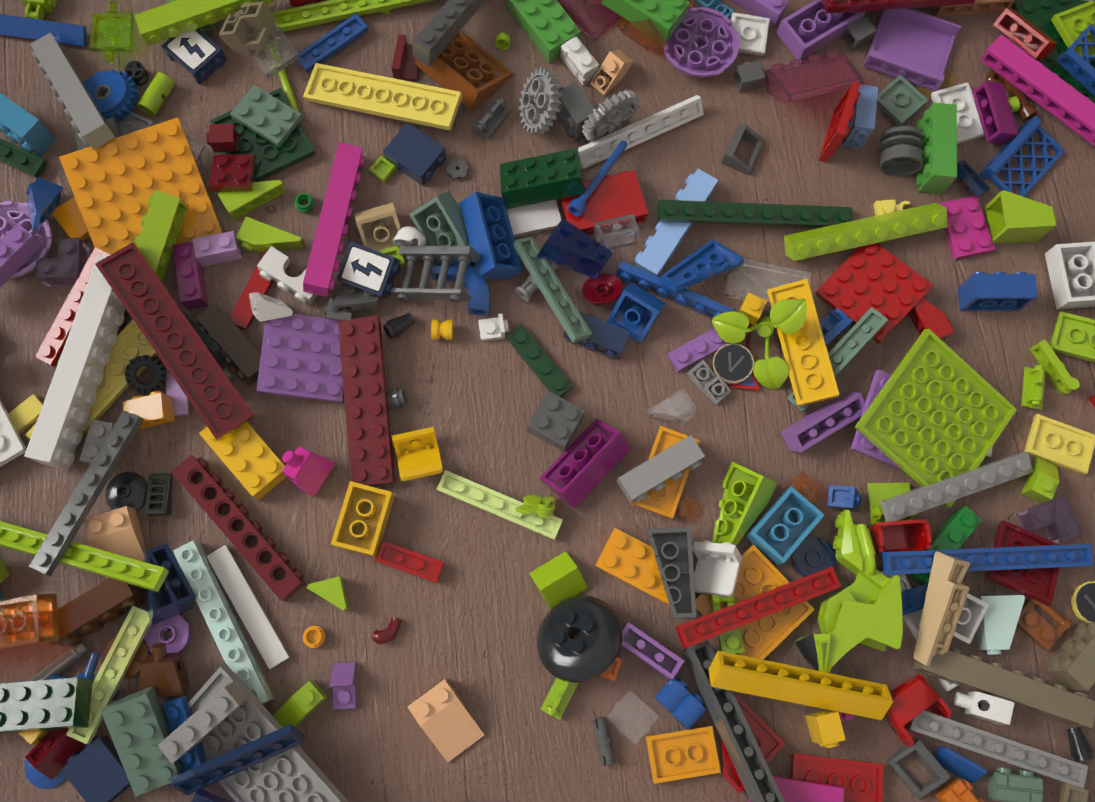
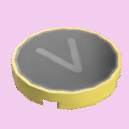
[1071,581,1095,623]

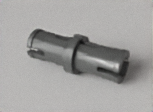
[592,717,616,766]

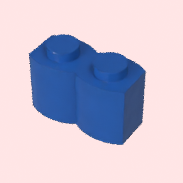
[654,677,707,730]

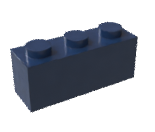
[563,312,630,359]

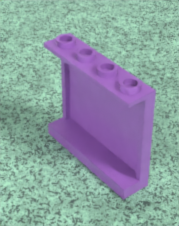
[863,8,961,92]

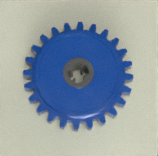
[84,69,139,123]

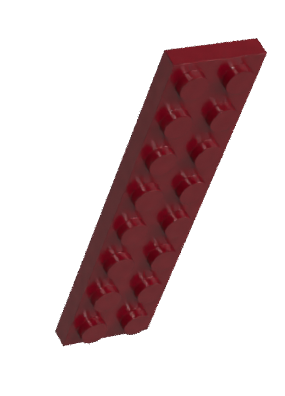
[338,315,395,486]

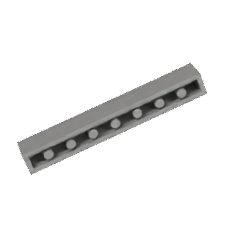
[30,32,116,150]

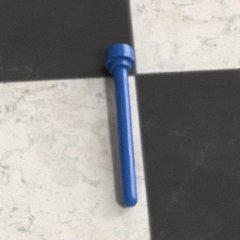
[567,141,627,217]

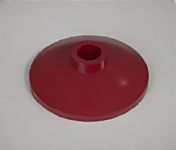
[582,273,623,305]

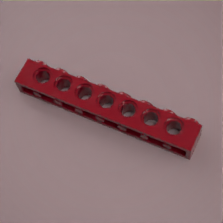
[171,455,305,602]

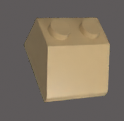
[354,202,404,251]

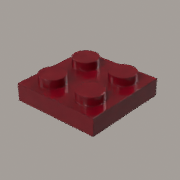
[209,154,256,192]

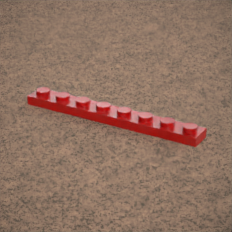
[675,566,841,648]

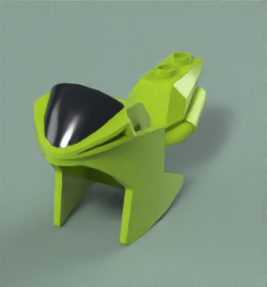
[794,510,903,673]

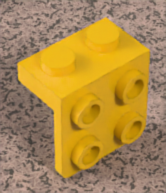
[392,426,443,481]

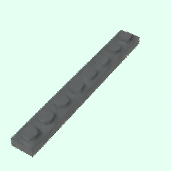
[29,410,144,576]

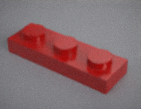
[375,541,444,583]

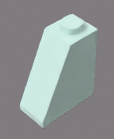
[976,595,1025,655]

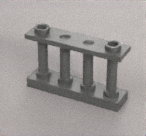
[390,246,480,303]

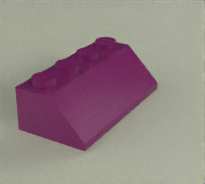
[540,419,632,509]

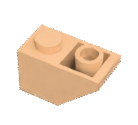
[590,50,634,95]

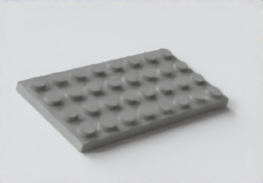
[188,664,349,802]

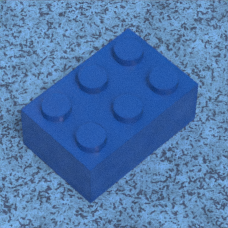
[957,272,1038,311]

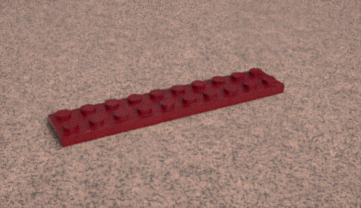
[95,242,254,440]

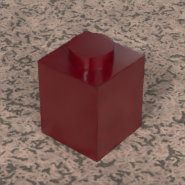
[206,124,239,152]

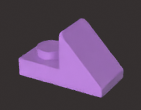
[330,662,357,709]

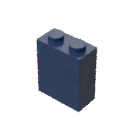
[383,123,446,186]
[61,736,131,802]

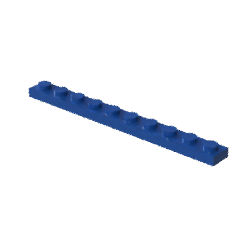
[882,544,1094,575]

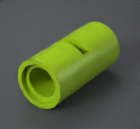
[137,72,175,116]

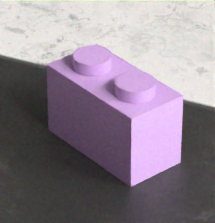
[193,231,243,267]

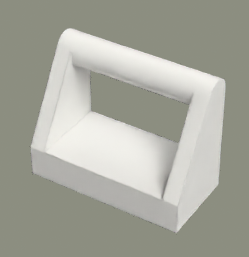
[249,292,293,322]

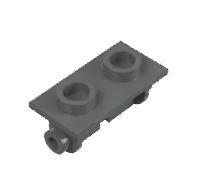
[472,98,511,139]

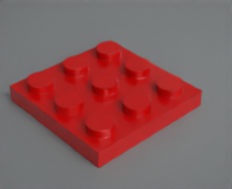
[818,81,861,163]

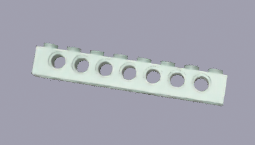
[173,540,274,705]

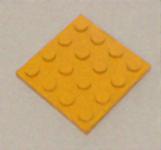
[695,544,815,660]

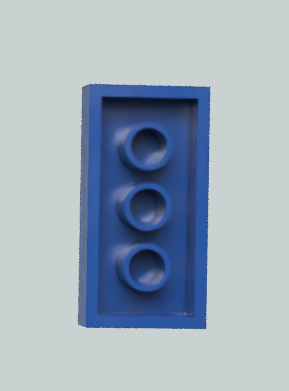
[459,192,523,281]

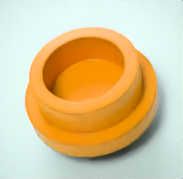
[303,626,326,648]

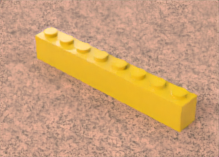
[708,651,893,720]

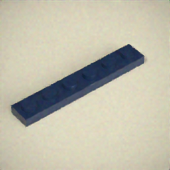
[172,724,305,795]

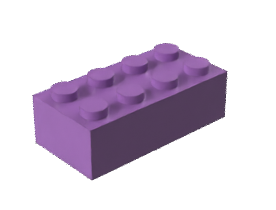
[776,0,866,61]

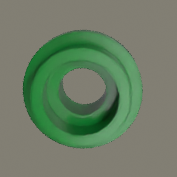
[294,193,315,213]

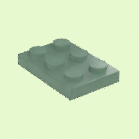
[230,85,303,148]

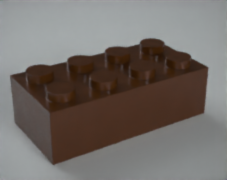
[39,578,147,647]

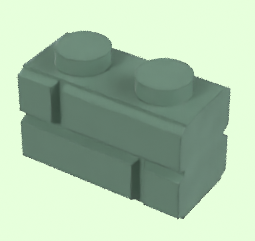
[988,767,1043,802]

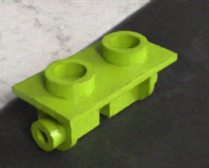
[1021,365,1046,410]
[541,678,578,720]

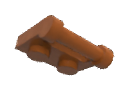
[1017,598,1072,651]

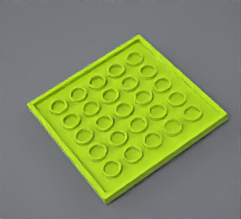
[855,329,1017,508]

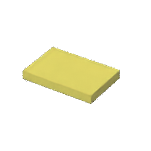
[1024,414,1095,475]

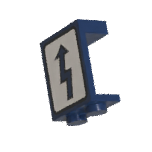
[161,28,227,85]
[337,241,401,298]

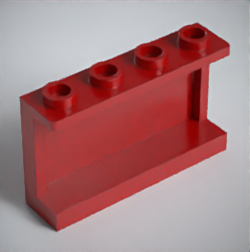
[558,171,648,240]

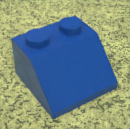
[607,282,666,344]

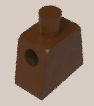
[139,642,189,697]

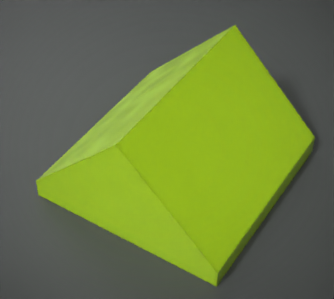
[529,551,588,610]

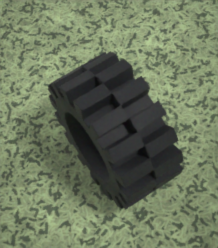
[124,355,166,394]

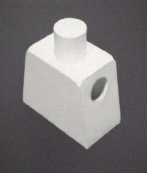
[954,691,1014,725]

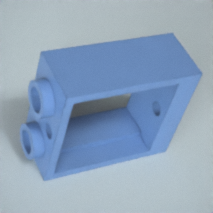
[843,84,878,149]

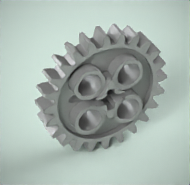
[519,68,562,135]
[582,90,640,142]

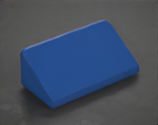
[933,746,987,783]

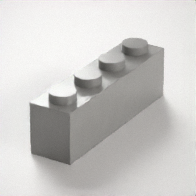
[617,435,705,503]
[157,680,251,764]

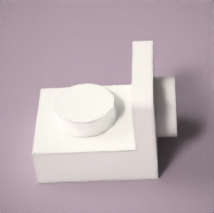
[478,314,509,342]

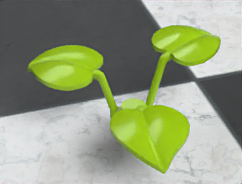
[712,299,807,389]

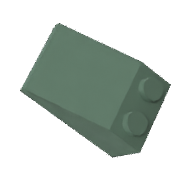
[409,190,469,264]

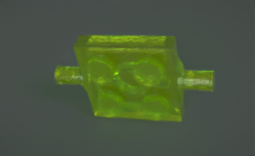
[89,1,134,63]

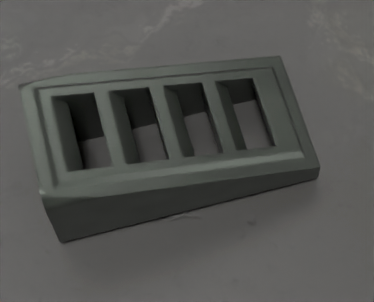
[145,473,172,516]

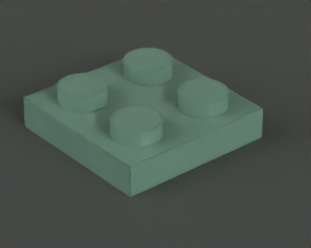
[877,74,928,126]

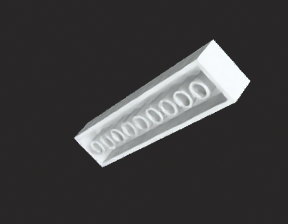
[24,254,126,471]

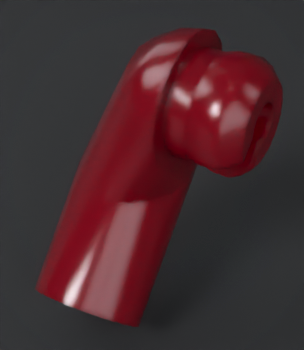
[372,617,402,644]

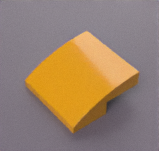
[52,197,90,244]

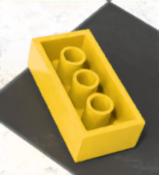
[199,421,286,500]

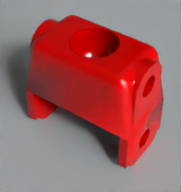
[869,519,932,555]
[885,674,952,747]

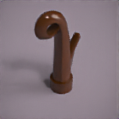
[987,71,1038,122]

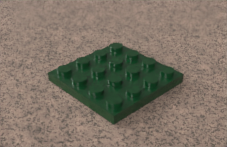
[209,88,316,182]

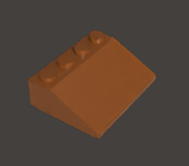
[414,30,513,110]

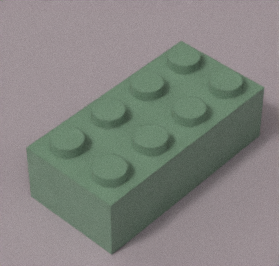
[101,686,183,797]

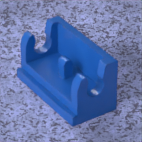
[819,308,853,346]

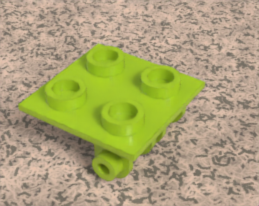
[867,483,917,525]

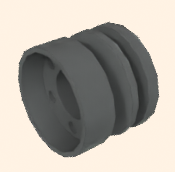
[880,126,923,176]

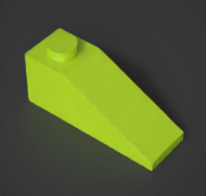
[218,180,286,221]
[236,217,306,252]
[273,680,328,727]

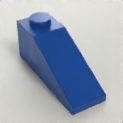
[26,178,63,231]

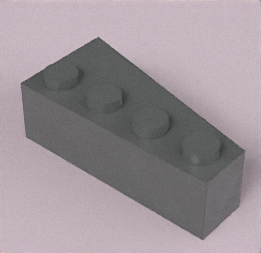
[647,527,696,619]

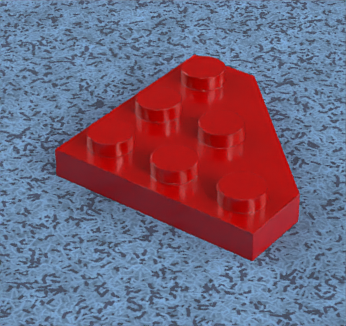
[721,694,786,793]

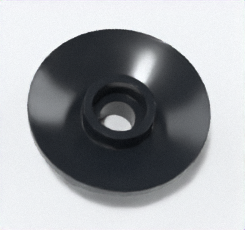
[105,472,148,512]

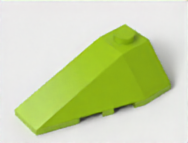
[712,462,778,545]

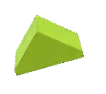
[307,576,349,612]

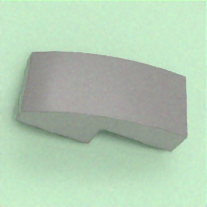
[686,360,731,404]

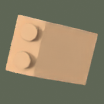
[84,506,146,580]
[408,679,485,762]

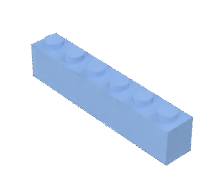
[634,169,718,277]

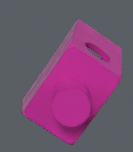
[282,447,335,498]

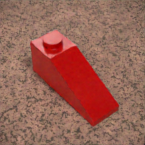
[909,297,954,340]

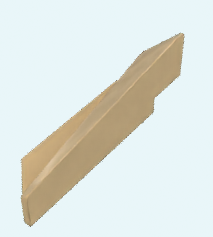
[913,552,970,666]

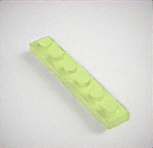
[437,470,563,540]
[66,606,150,744]

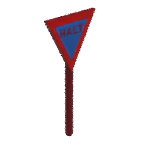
[729,323,760,391]

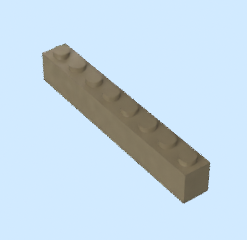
[913,648,1095,729]

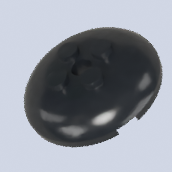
[537,596,622,683]

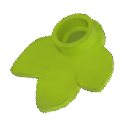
[515,494,556,518]

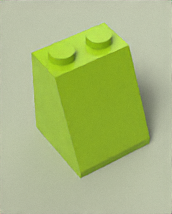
[984,191,1057,244]

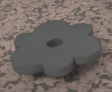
[446,158,469,179]

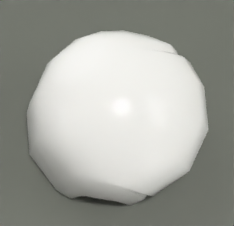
[393,226,427,247]

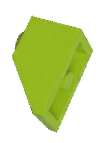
[1021,457,1060,503]

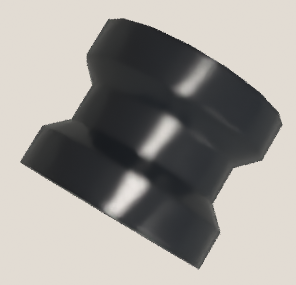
[125,60,149,86]

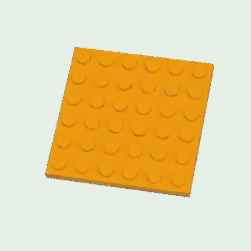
[59,117,223,255]

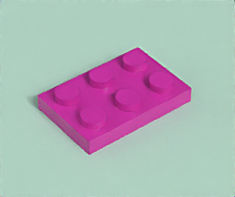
[939,196,995,260]

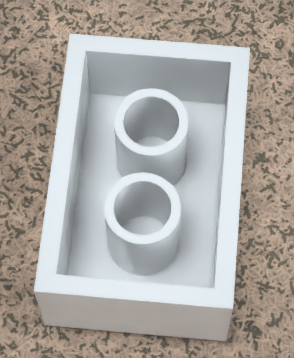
[1045,242,1095,310]

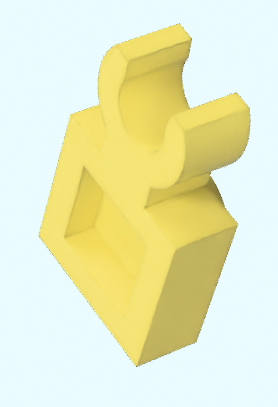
[873,199,910,216]

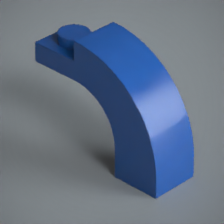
[431,262,490,316]

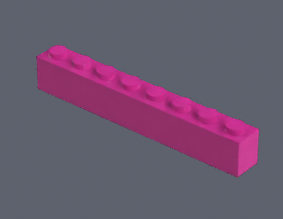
[980,34,1095,146]
[303,142,365,297]

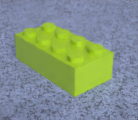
[135,190,189,282]

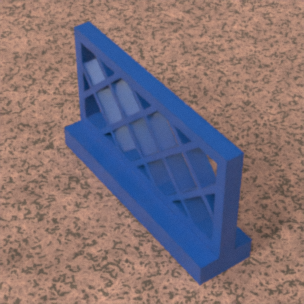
[1056,24,1095,96]
[979,116,1065,197]

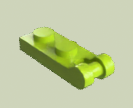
[1029,339,1080,395]
[710,593,745,654]

